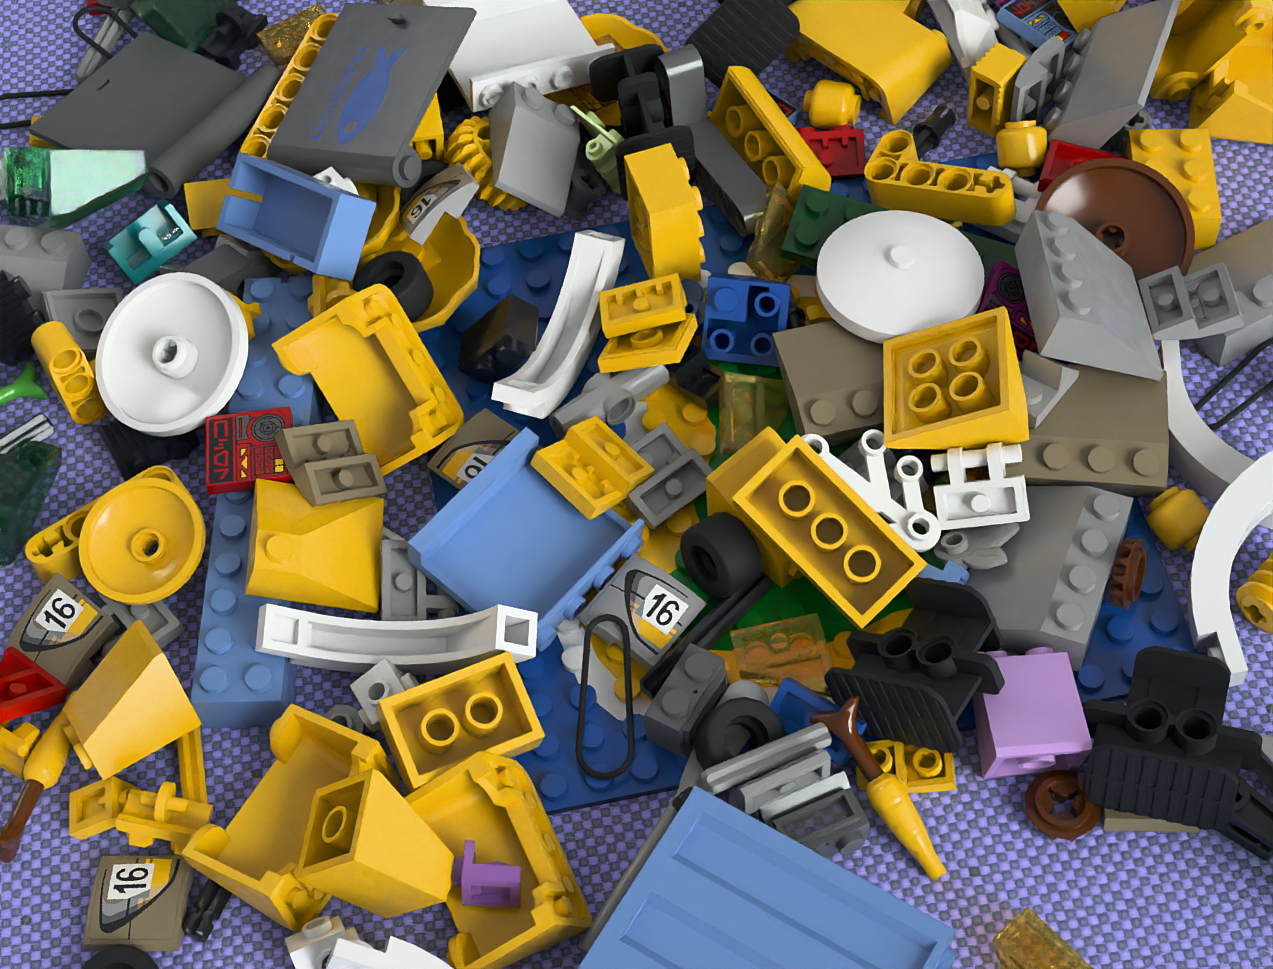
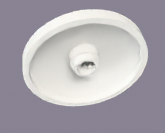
[816,210,985,344]
[95,272,248,437]

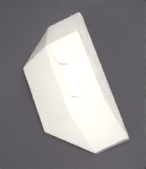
[925,0,1000,87]

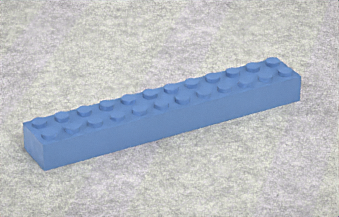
[190,276,324,729]

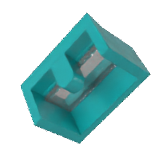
[101,199,197,286]

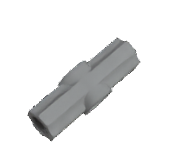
[548,365,669,441]

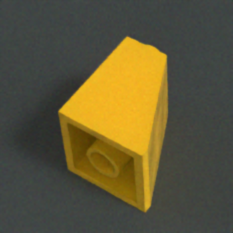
[705,426,804,588]
[63,620,202,781]
[295,769,454,919]

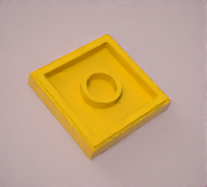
[597,313,698,374]

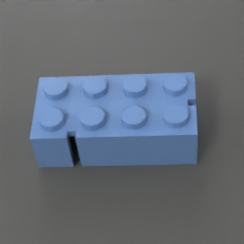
[216,152,377,281]

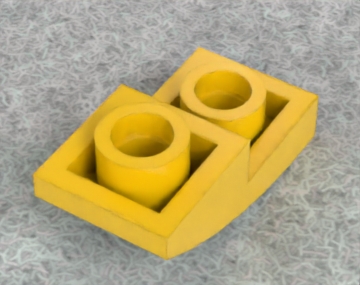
[856,739,957,793]

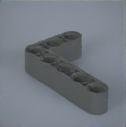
[654,44,782,237]

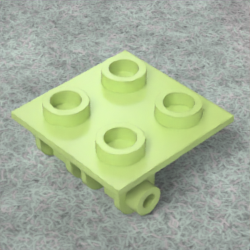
[570,105,625,194]

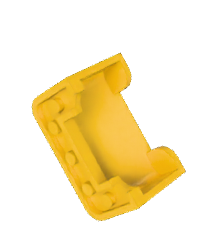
[782,0,952,126]
[1149,0,1273,102]
[1188,15,1273,145]
[271,283,465,476]
[181,703,400,933]
[404,751,592,969]

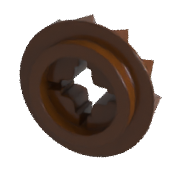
[1110,537,1147,610]
[1025,770,1102,843]

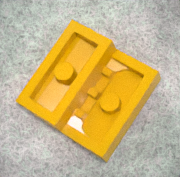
[530,416,655,520]

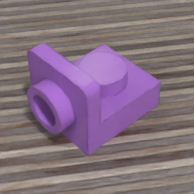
[453,840,521,908]

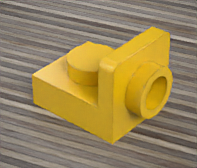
[69,776,142,840]

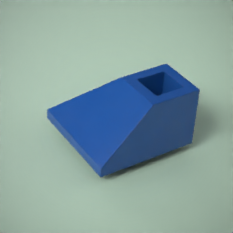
[702,272,791,367]

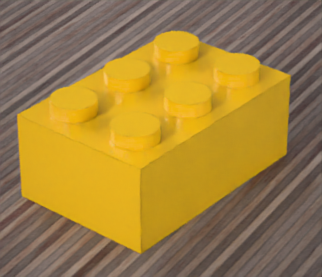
[1124,129,1222,250]
[624,143,705,282]
[376,651,545,795]

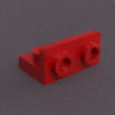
[796,125,866,180]

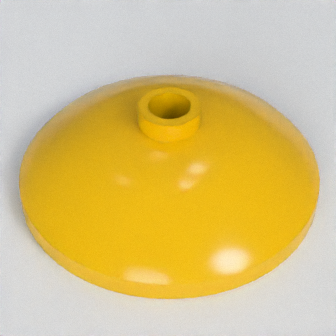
[78,478,206,605]

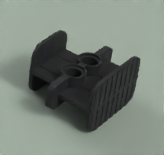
[684,0,800,89]
[589,44,696,202]
[824,577,1005,753]
[1083,646,1263,830]

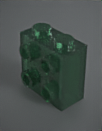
[129,0,238,55]

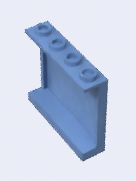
[408,427,645,652]

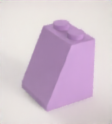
[972,647,1092,779]

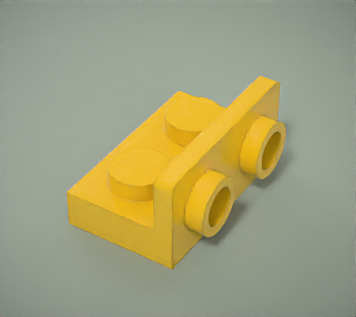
[598,273,687,339]

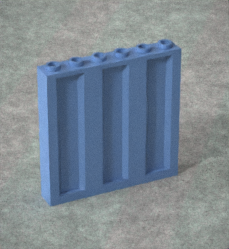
[577,786,958,969]

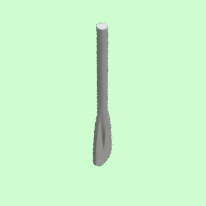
[577,680,769,955]

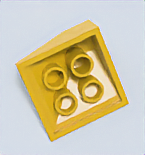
[883,306,1029,450]
[245,478,384,613]

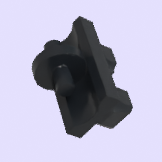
[200,5,269,71]

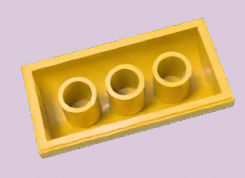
[710,66,831,228]

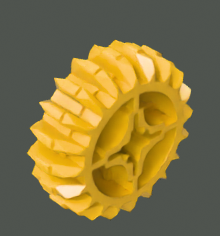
[444,116,528,211]

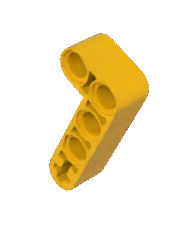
[864,130,1017,226]
[25,465,206,585]

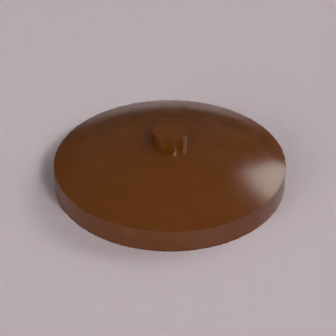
[1035,158,1195,303]

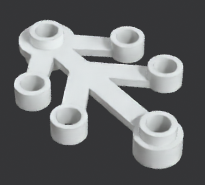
[801,429,941,552]

